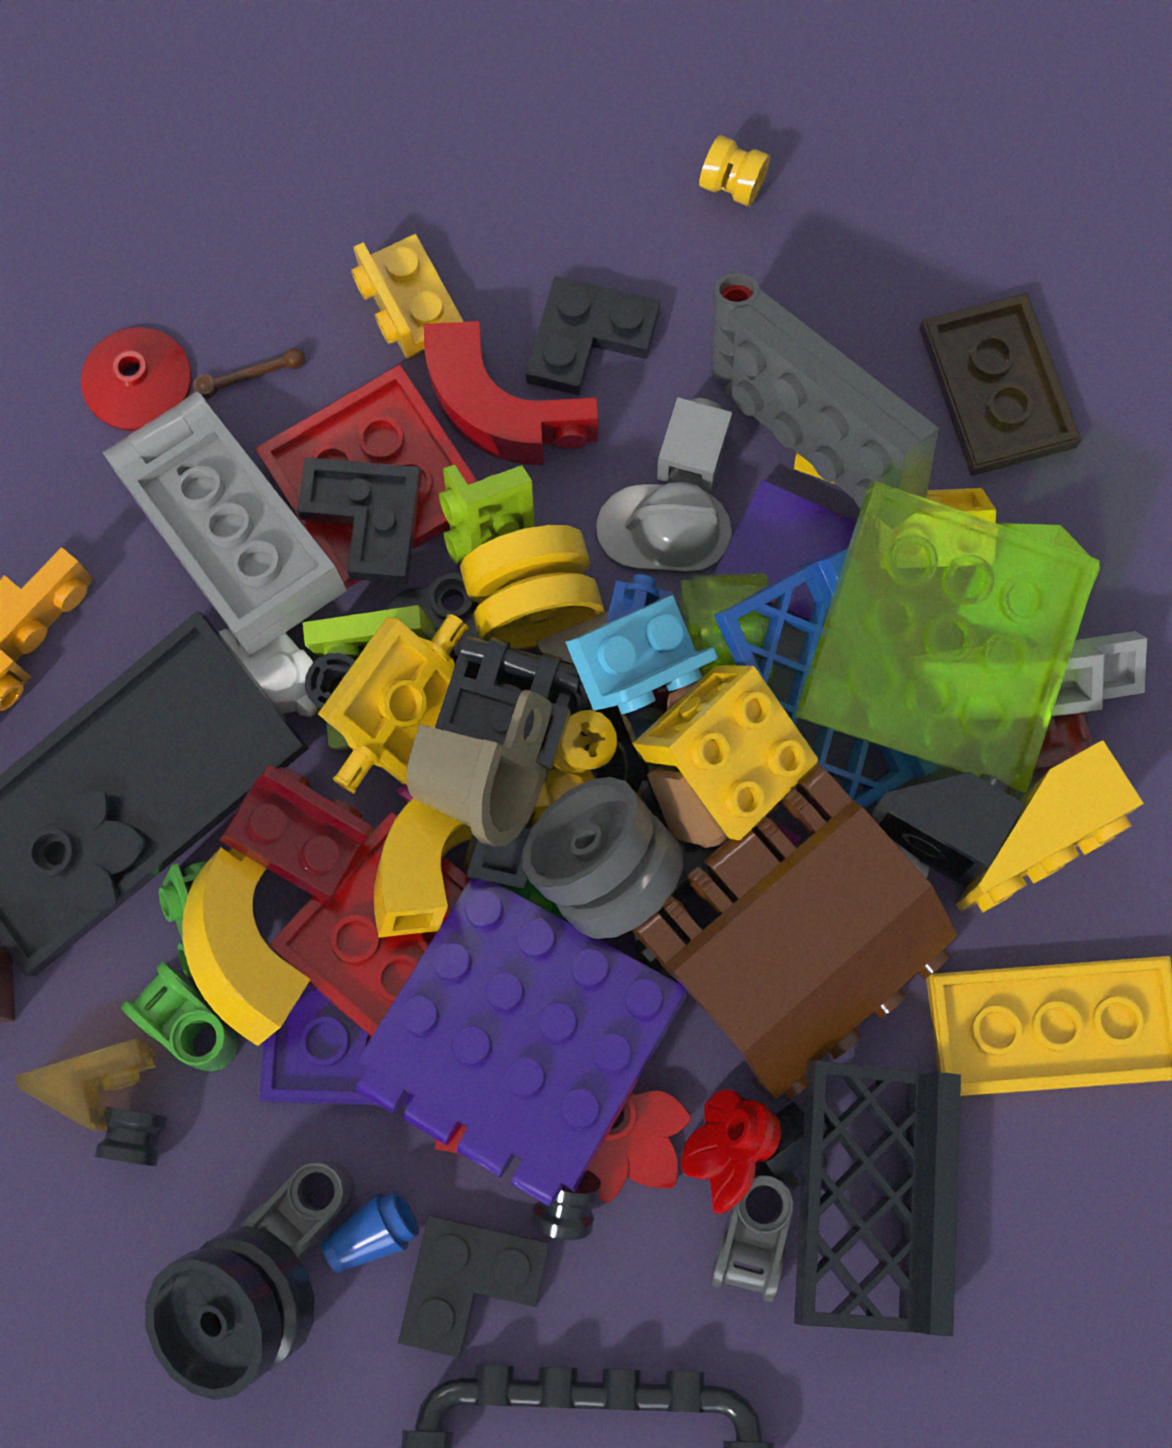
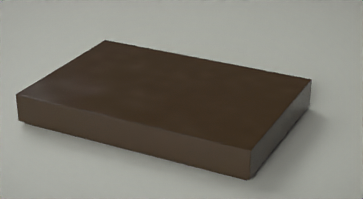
[919,292,1082,476]

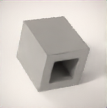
[657,397,732,494]

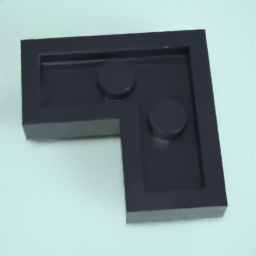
[526,276,660,396]
[297,457,421,584]
[398,1215,550,1358]

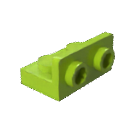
[439,464,535,564]

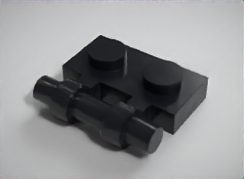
[435,636,582,770]

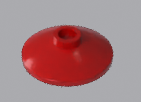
[81,327,192,431]

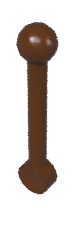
[193,347,305,399]

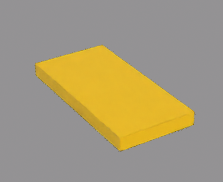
[926,956,1172,1096]

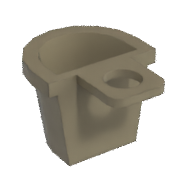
[407,690,552,847]

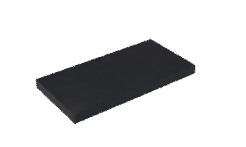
[0,611,309,976]

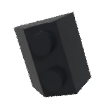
[870,772,1025,887]

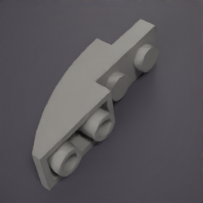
[908,631,1147,719]

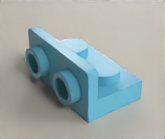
[565,595,718,714]

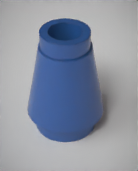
[321,1191,419,1273]

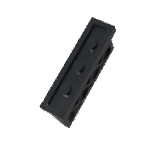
[794,1060,961,1336]

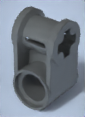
[240,1161,354,1261]
[710,1173,793,1303]

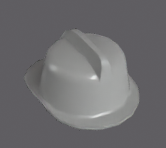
[596,482,732,572]

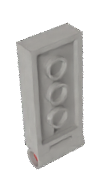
[102,391,347,657]

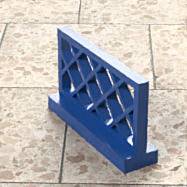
[714,549,944,808]

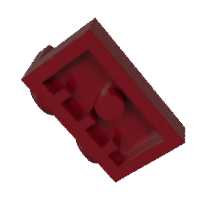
[219,765,373,902]

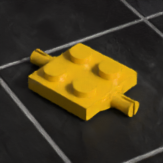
[318,614,469,794]

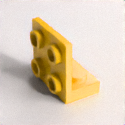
[632,665,818,840]

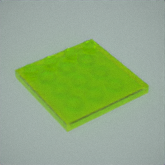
[795,481,1100,793]

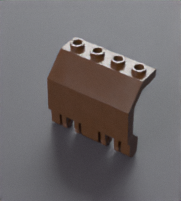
[633,764,958,1101]

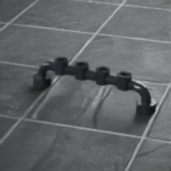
[401,1365,775,1448]

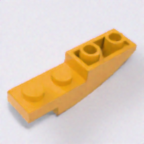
[0,547,94,711]

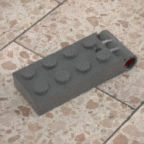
[711,273,939,530]

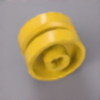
[460,525,605,651]

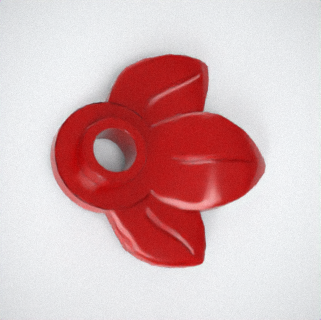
[681,1089,781,1215]
[588,1090,691,1203]

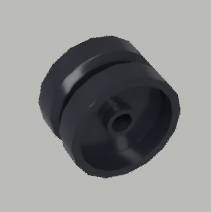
[145,1226,315,1400]

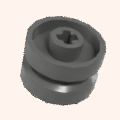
[522,777,683,939]

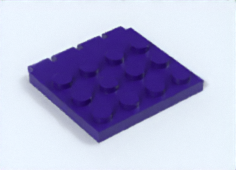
[356,877,688,1207]

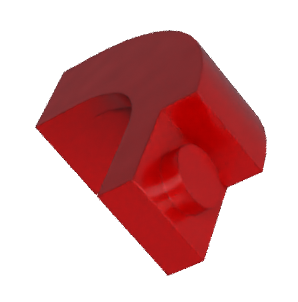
[423,321,598,465]

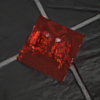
[1022,712,1093,773]

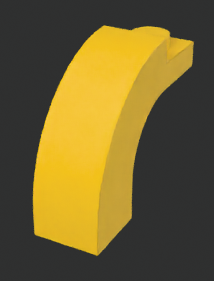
[374,784,550,938]
[182,847,311,1046]

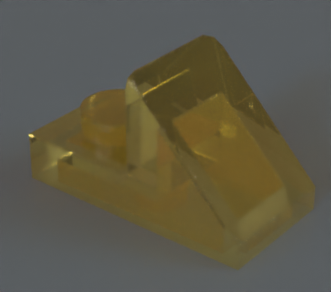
[15,1039,156,1132]

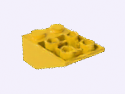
[956,740,1144,913]

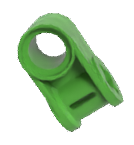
[120,960,239,1072]

